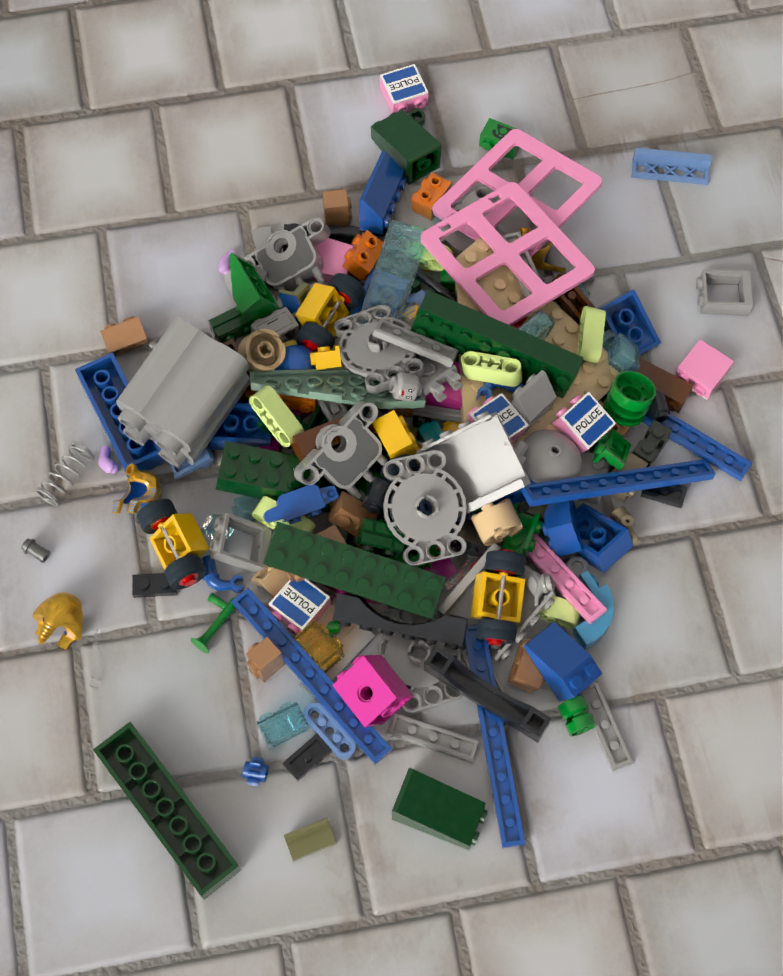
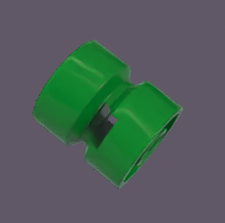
[557,695,597,737]

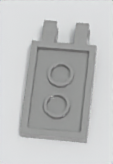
[409,354,463,402]

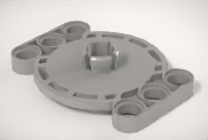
[334,305,424,394]
[383,450,467,566]
[377,608,463,714]

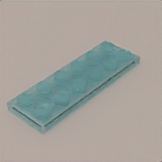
[358,220,427,326]

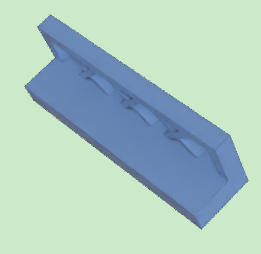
[631,147,712,185]

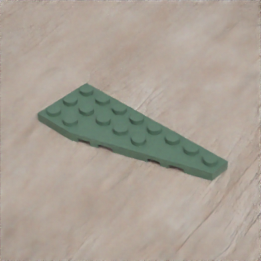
[250,368,425,410]

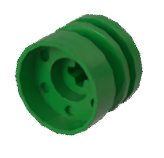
[603,371,656,427]

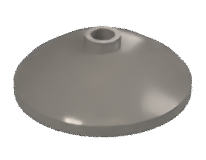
[523,429,582,483]

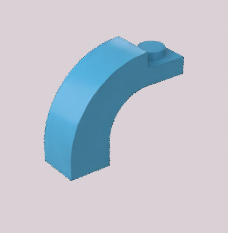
[572,570,614,650]

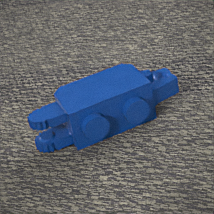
[263,484,339,525]

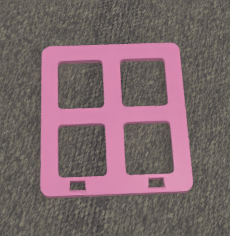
[432,129,602,257]
[420,182,595,326]

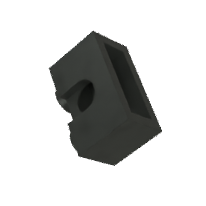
[632,420,673,467]

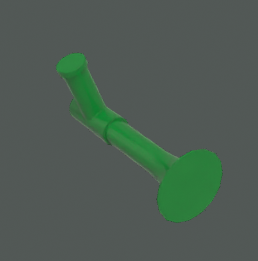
[191,593,236,653]

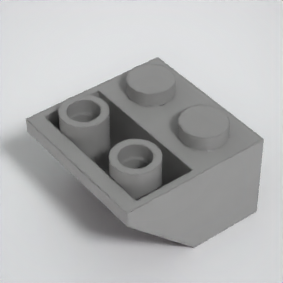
[510,370,557,432]

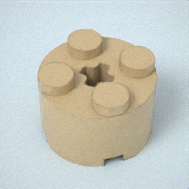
[238,329,286,372]
[471,499,523,546]

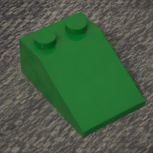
[229,252,280,321]

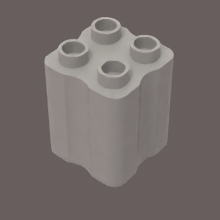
[116,317,250,468]

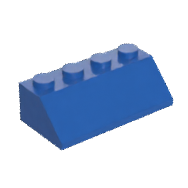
[360,151,407,235]

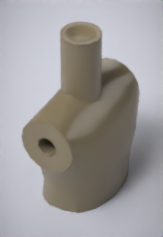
[611,506,641,546]

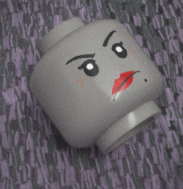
[389,372,423,402]

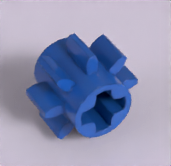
[242,756,269,787]

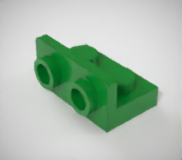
[592,429,631,470]
[502,511,543,558]

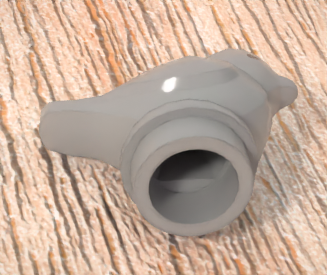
[519,568,555,607]

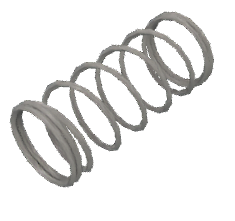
[36,441,95,506]

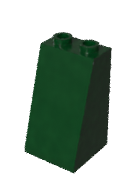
[371,109,442,185]
[392,768,488,850]

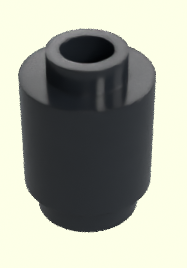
[648,391,670,423]

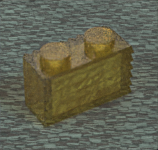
[293,620,345,673]

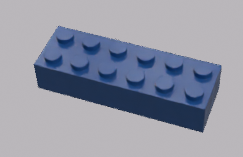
[75,352,167,478]

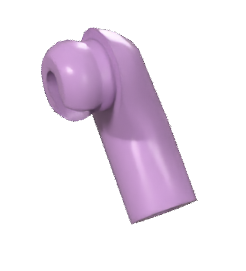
[219,249,237,275]
[98,446,119,474]

